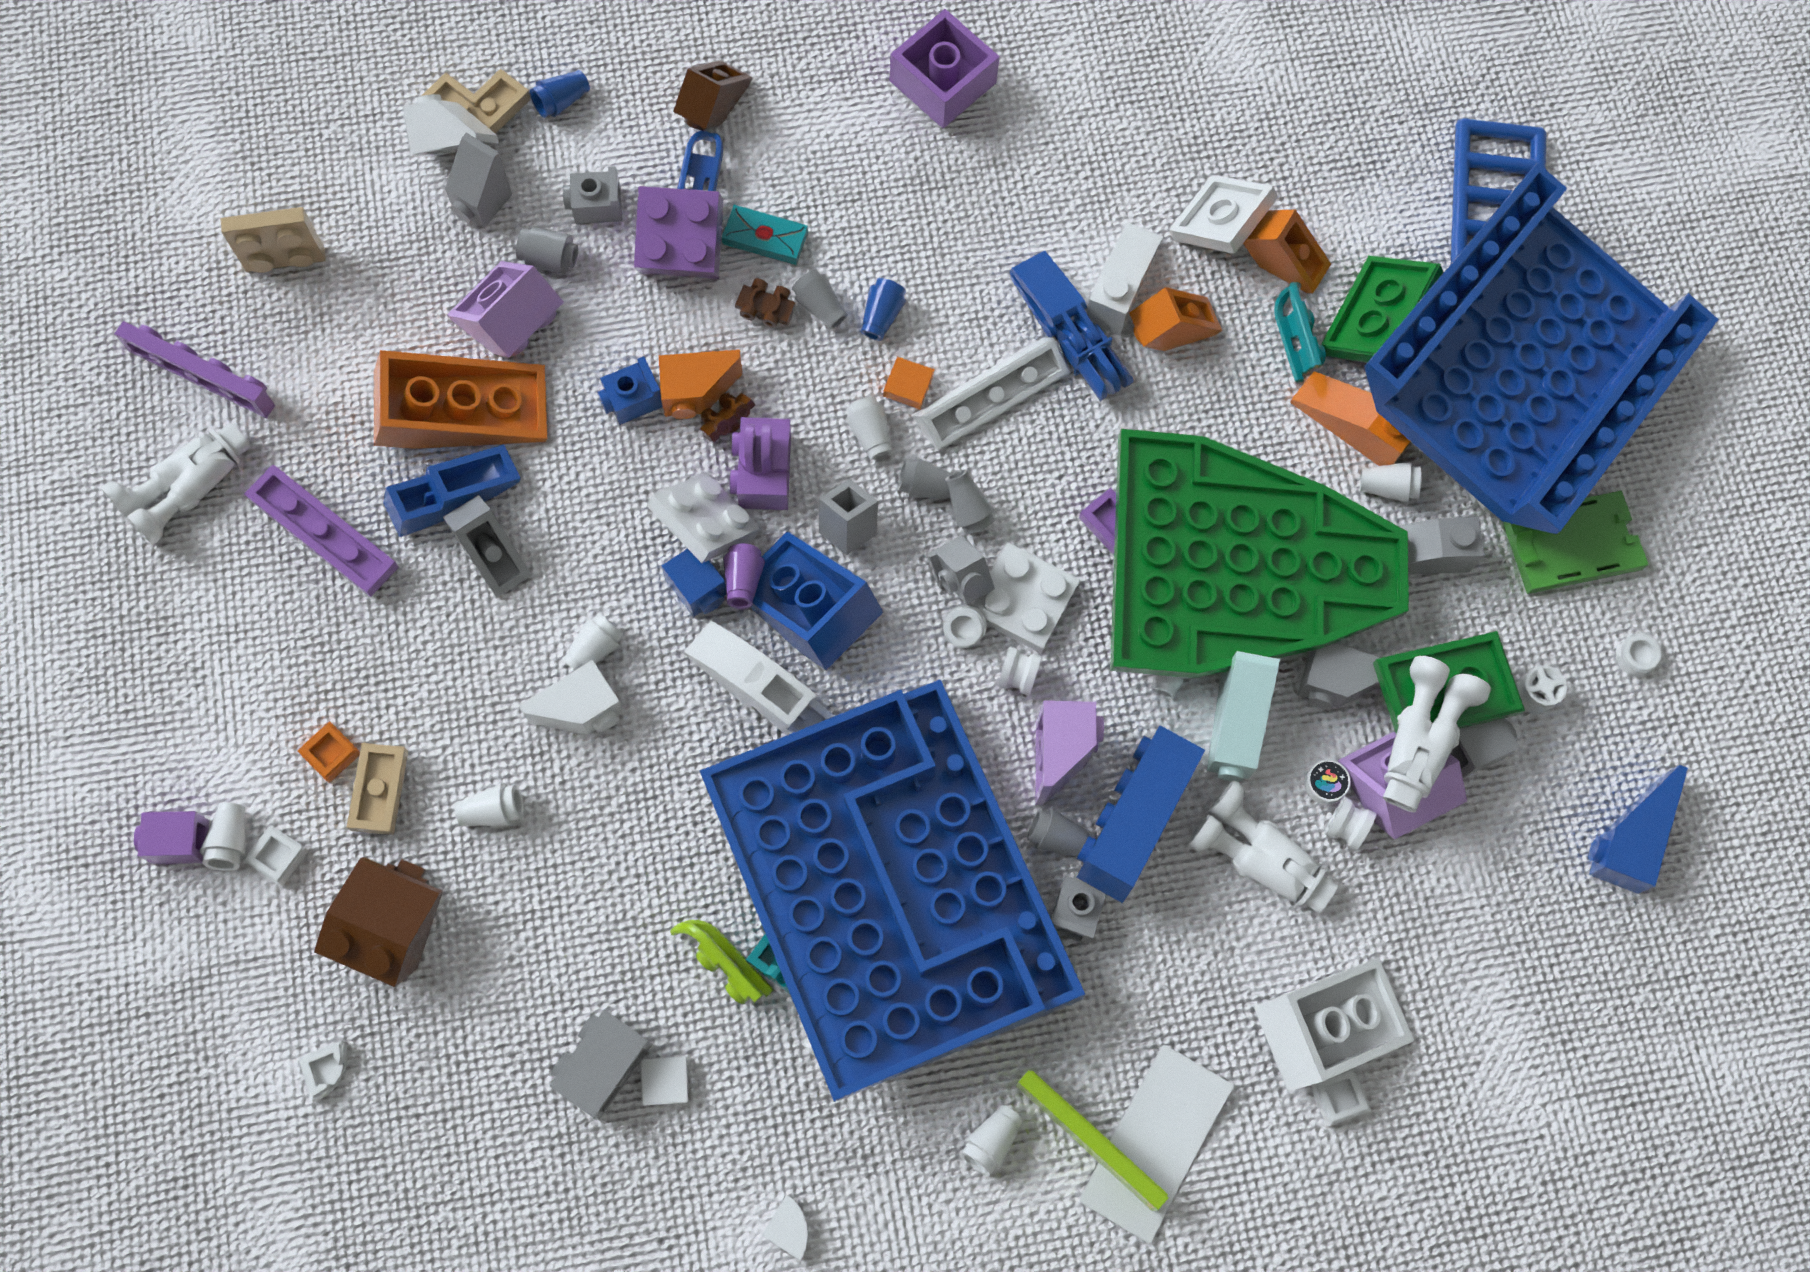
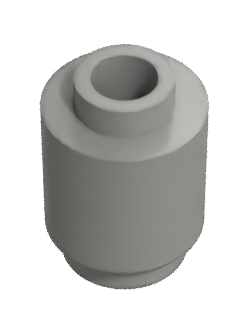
[516,227,578,274]

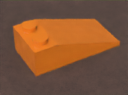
[374,350,547,449]

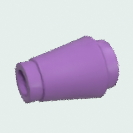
[723,543,765,609]

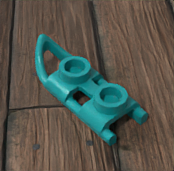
[1274,282,1326,383]

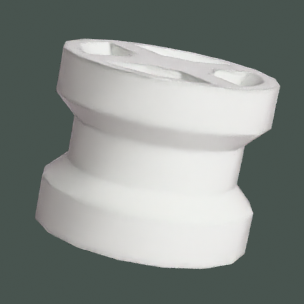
[997,646,1042,696]
[1516,665,1568,714]
[1324,797,1376,851]

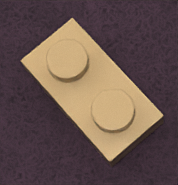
[346,743,408,835]

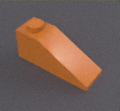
[1290,371,1411,466]

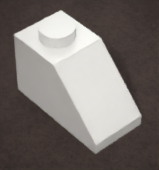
[403,94,499,157]
[518,660,624,735]

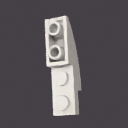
[683,621,834,735]

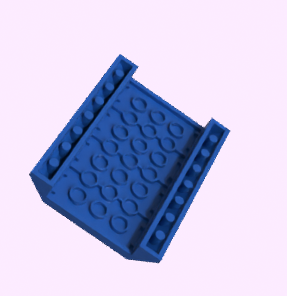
[1364,162,1719,534]

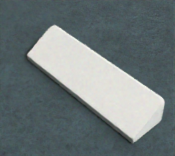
[913,337,1071,452]

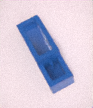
[383,444,521,537]

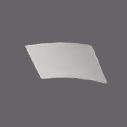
[1080,1045,1233,1243]

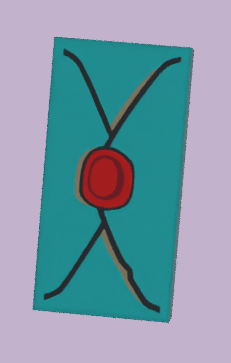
[721,205,808,265]

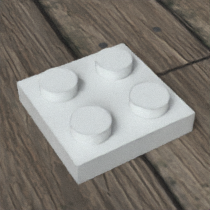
[1169,175,1279,254]
[646,472,761,563]
[972,542,1080,654]

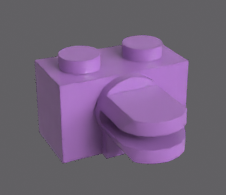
[730,417,791,510]

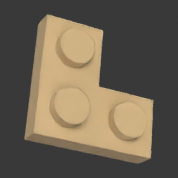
[421,69,531,134]

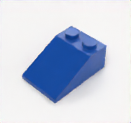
[750,531,883,670]

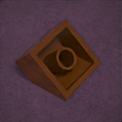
[314,857,443,987]

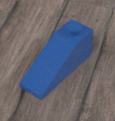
[1588,765,1688,894]

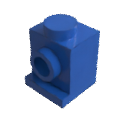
[597,356,663,425]

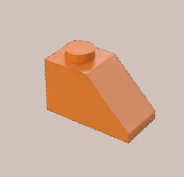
[1243,209,1331,293]
[1129,287,1223,351]
[658,349,743,419]

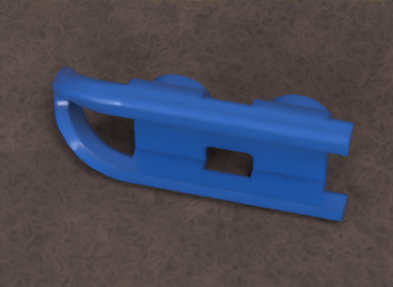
[677,130,723,191]

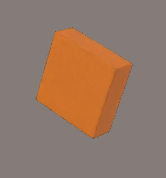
[883,357,935,410]
[297,721,360,783]

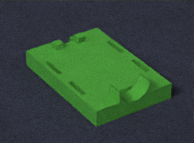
[1502,490,1649,594]

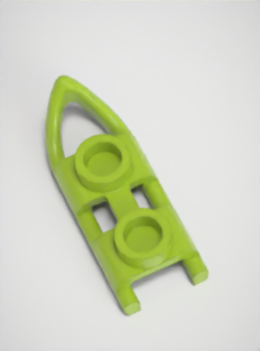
[670,920,774,1004]

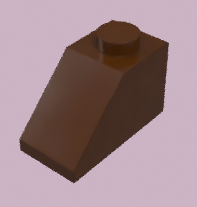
[673,60,753,131]

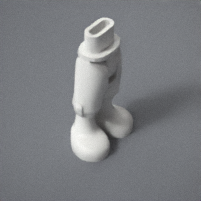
[101,422,252,546]
[1383,656,1491,813]
[1188,780,1338,913]

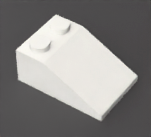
[1253,957,1414,1092]

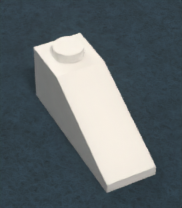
[1086,222,1163,336]

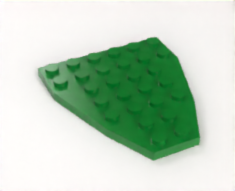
[1110,429,1409,678]

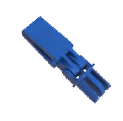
[1010,250,1134,402]

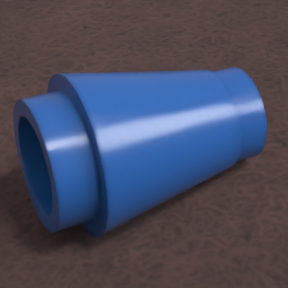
[530,70,590,118]
[860,278,906,341]

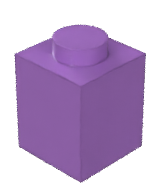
[134,811,210,864]

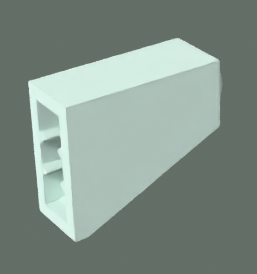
[1207,651,1280,782]

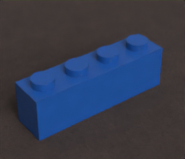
[1076,725,1205,904]

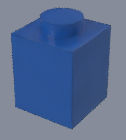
[661,548,727,618]

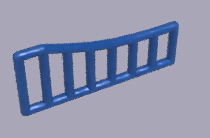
[1450,118,1547,264]

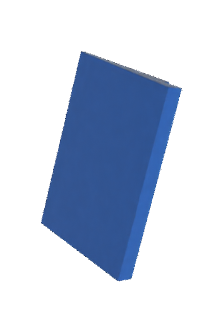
[700,679,1085,1102]

